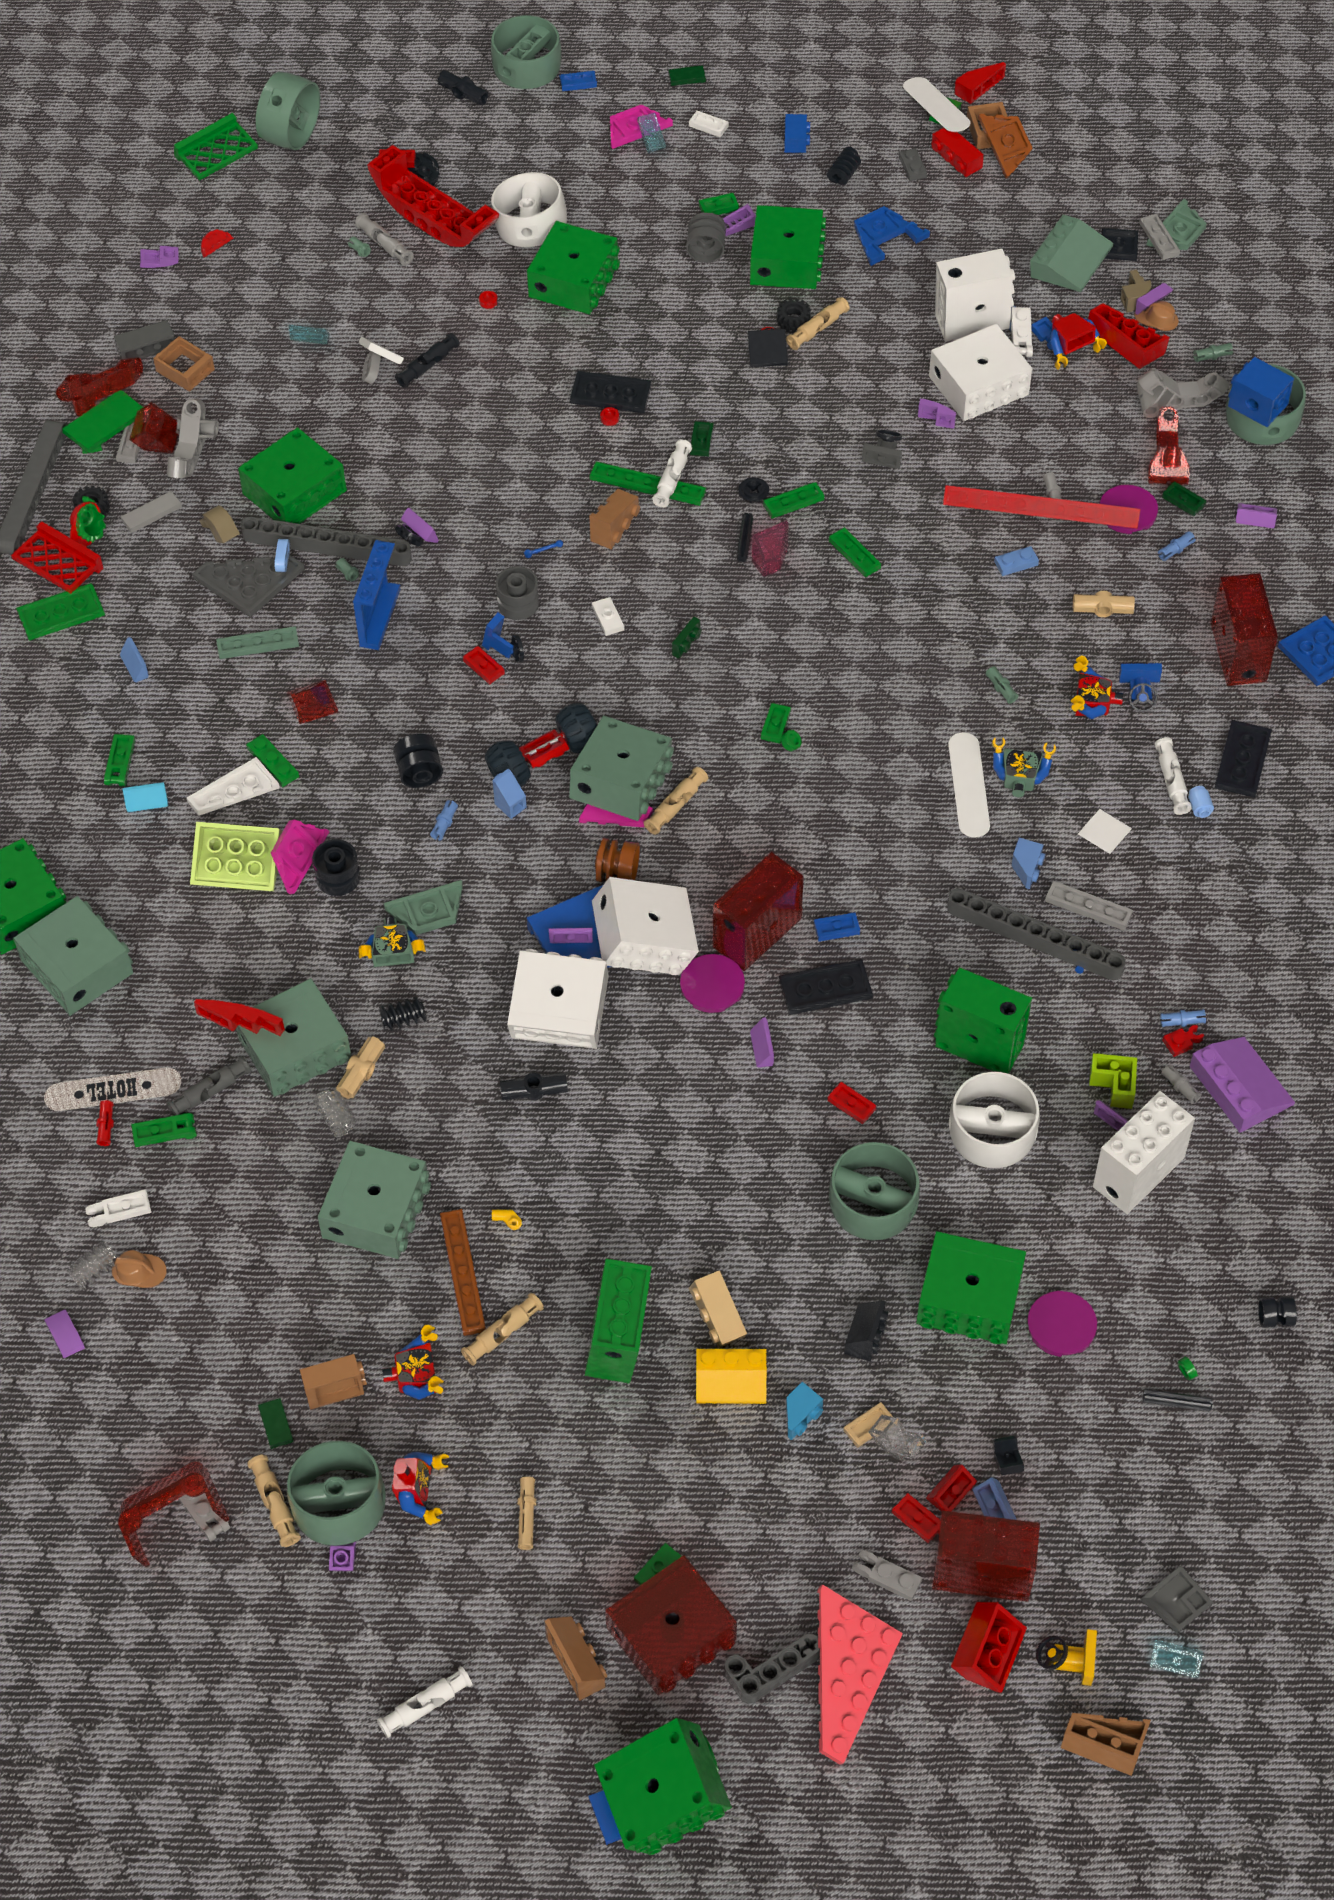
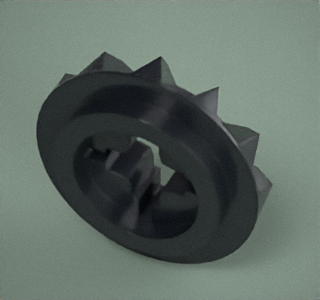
[738,477,769,503]
[395,524,424,546]

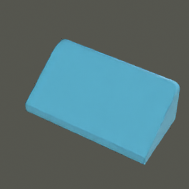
[123,782,168,812]

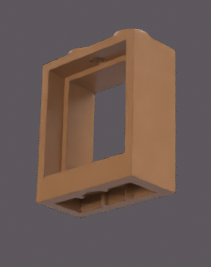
[967,102,1008,149]
[153,336,215,392]
[300,1354,367,1410]

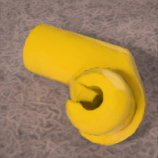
[492,1210,522,1230]

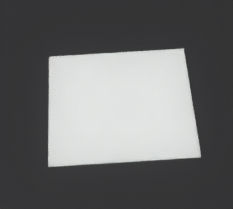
[1078,809,1132,854]

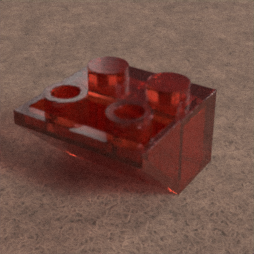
[129,402,178,453]

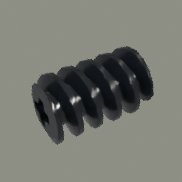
[827,146,861,185]
[379,996,427,1031]

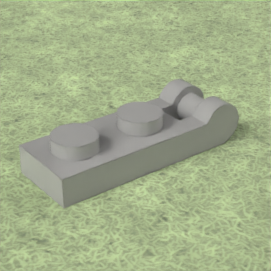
[174,1478,231,1542]

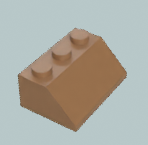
[544,1616,607,1701]

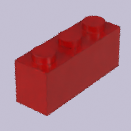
[931,128,984,177]

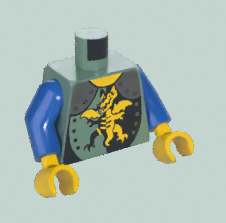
[992,737,1056,797]
[359,917,426,967]

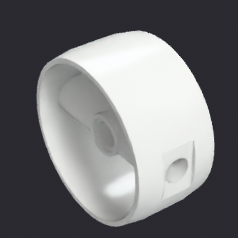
[491,172,567,247]
[949,1072,1040,1168]

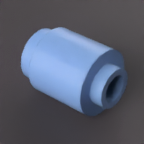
[1188,786,1214,818]

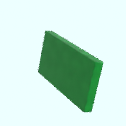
[62,389,146,453]
[16,583,105,641]

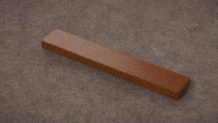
[440,1209,486,1336]

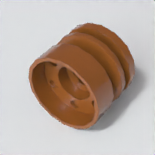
[595,838,640,882]

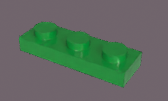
[763,482,825,519]
[829,527,881,578]
[246,734,299,788]

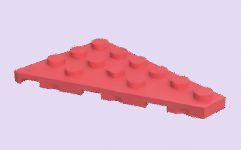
[817,1585,903,1765]

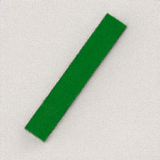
[590,461,706,506]

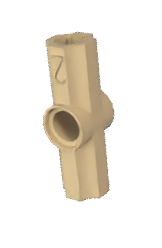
[1073,591,1135,617]
[336,1036,385,1099]

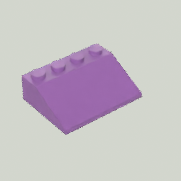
[1190,1037,1295,1133]

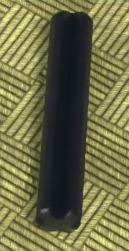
[737,513,753,562]
[1142,1389,1213,1412]

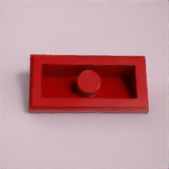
[926,1464,977,1515]

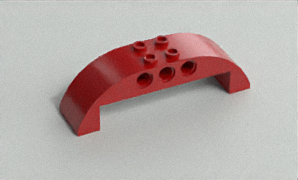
[367,145,499,247]

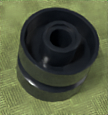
[393,733,443,788]
[312,839,360,896]

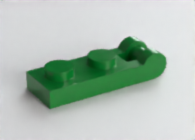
[104,734,135,787]
[131,1113,197,1147]

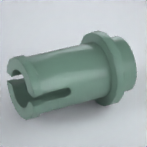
[348,236,371,257]
[335,558,359,581]

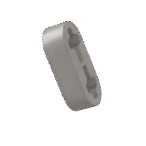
[362,351,381,384]

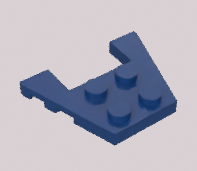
[854,206,930,266]

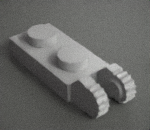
[852,1550,923,1601]

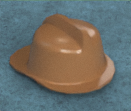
[1134,301,1179,331]
[112,1250,166,1288]

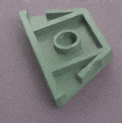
[1147,199,1207,250]
[384,880,463,935]

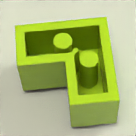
[1089,1053,1137,1109]

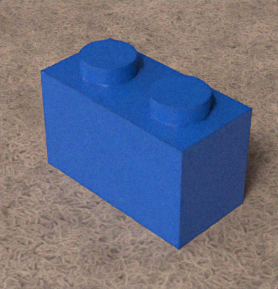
[785,114,810,153]

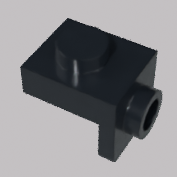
[993,1436,1024,1476]

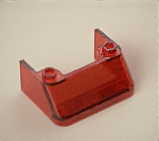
[118,1461,230,1567]

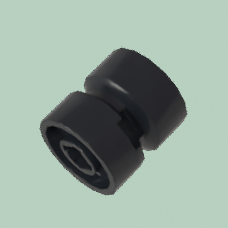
[1258,1296,1297,1328]

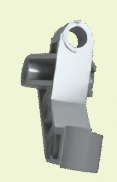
[1136,368,1229,418]
[167,399,219,478]

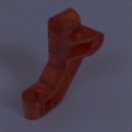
[56,357,143,416]
[1148,406,1190,485]

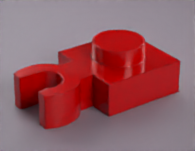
[1162,1025,1204,1057]

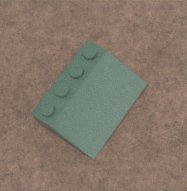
[1030,215,1113,292]

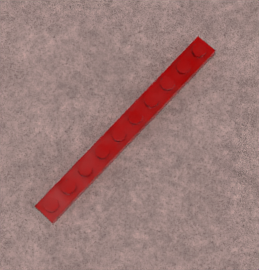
[943,485,1141,529]

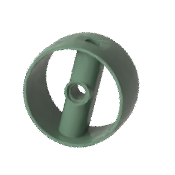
[491,15,562,89]
[256,71,320,150]
[1226,364,1306,445]
[829,1142,920,1240]
[287,1441,386,1546]

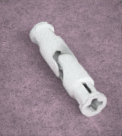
[652,439,692,507]
[1155,737,1192,815]
[377,1667,473,1738]

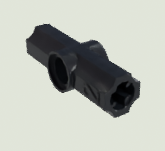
[438,70,489,106]
[500,1073,568,1101]

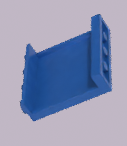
[353,540,401,650]
[527,885,612,968]

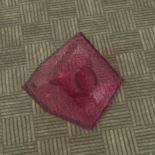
[752,520,789,577]

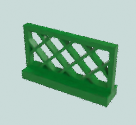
[174,113,258,181]

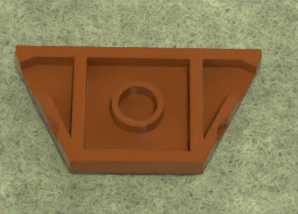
[978,113,1033,179]

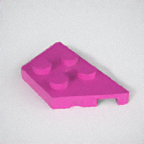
[610,104,673,149]
[271,820,330,894]

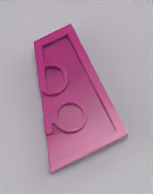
[579,804,653,827]

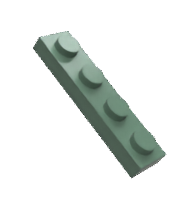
[216,626,299,659]

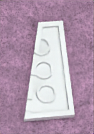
[187,757,280,816]

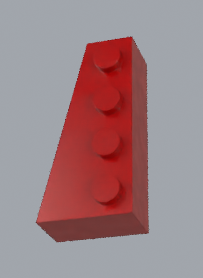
[1088,303,1170,369]

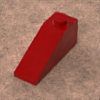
[955,62,1006,104]

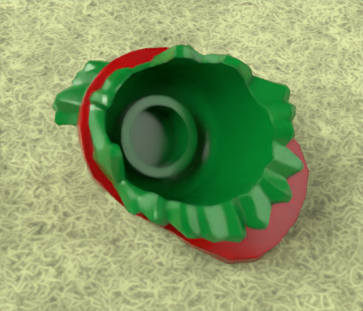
[69,496,106,547]

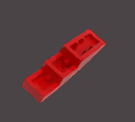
[194,999,285,1036]

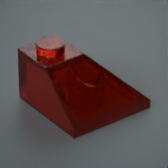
[287,680,338,724]

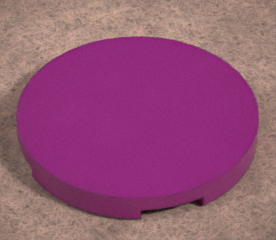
[1100,485,1158,534]
[680,954,745,1013]
[1027,1291,1097,1357]

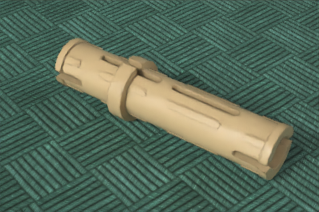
[517,1477,536,1550]

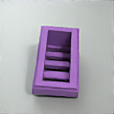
[723,204,756,236]

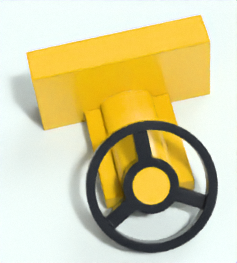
[1036,1629,1097,1686]

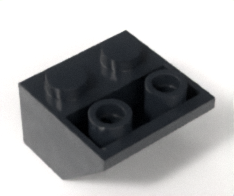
[844,1300,889,1362]

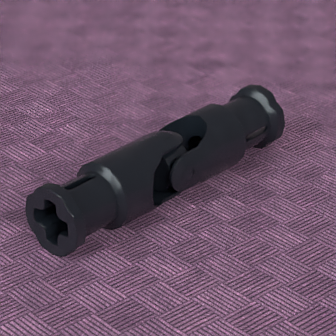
[395,333,460,388]

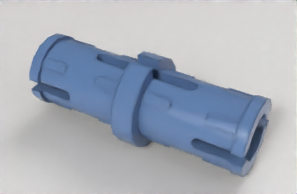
[1158,531,1196,561]
[430,800,458,841]
[1160,1009,1206,1027]

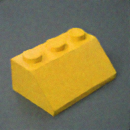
[696,1349,767,1404]

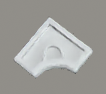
[359,336,404,364]

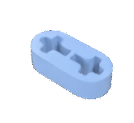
[275,539,290,572]

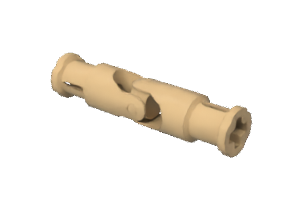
[786,297,850,350]
[644,767,708,835]
[461,1293,544,1366]
[247,1455,301,1547]

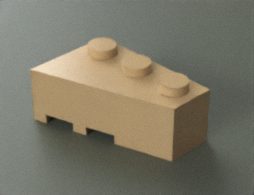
[688,1270,747,1348]

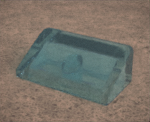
[289,325,330,344]
[1150,1640,1203,1678]

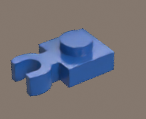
[1031,317,1052,350]

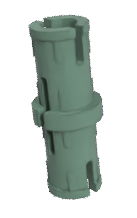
[1193,343,1233,362]
[985,666,1019,704]

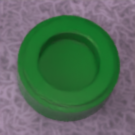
[781,730,802,752]
[1177,1356,1198,1381]

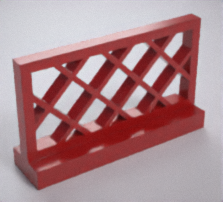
[11,521,104,594]

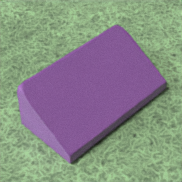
[1135,283,1173,315]
[1236,503,1277,528]
[401,508,439,543]
[549,928,593,943]
[750,1018,774,1067]
[1094,1100,1129,1131]

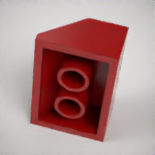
[951,1602,1027,1693]

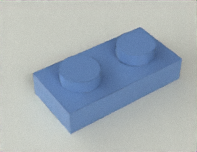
[994,546,1039,576]

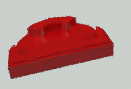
[201,229,234,258]

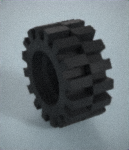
[777,298,811,333]
[73,485,110,518]

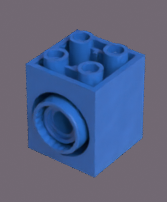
[1228,357,1294,427]

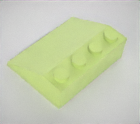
[190,822,283,892]

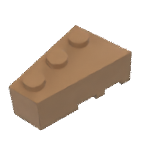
[589,489,640,549]
[1060,1713,1151,1776]

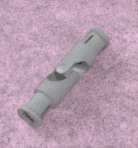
[355,213,414,266]

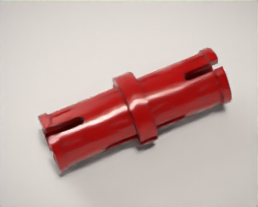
[96,1100,114,1146]

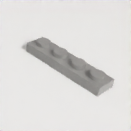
[1045,881,1133,931]

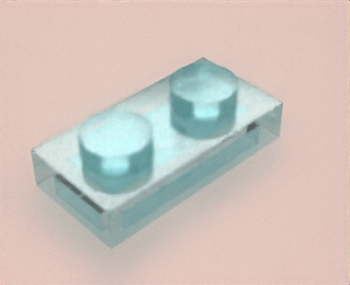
[637,113,666,153]

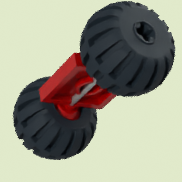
[485,703,597,787]

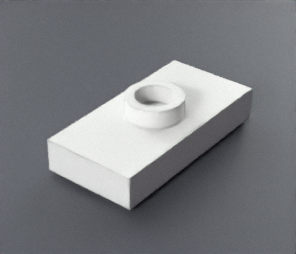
[689,111,729,137]
[592,597,624,636]

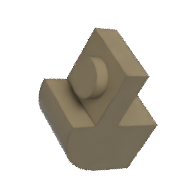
[1121,269,1151,313]
[199,505,240,543]

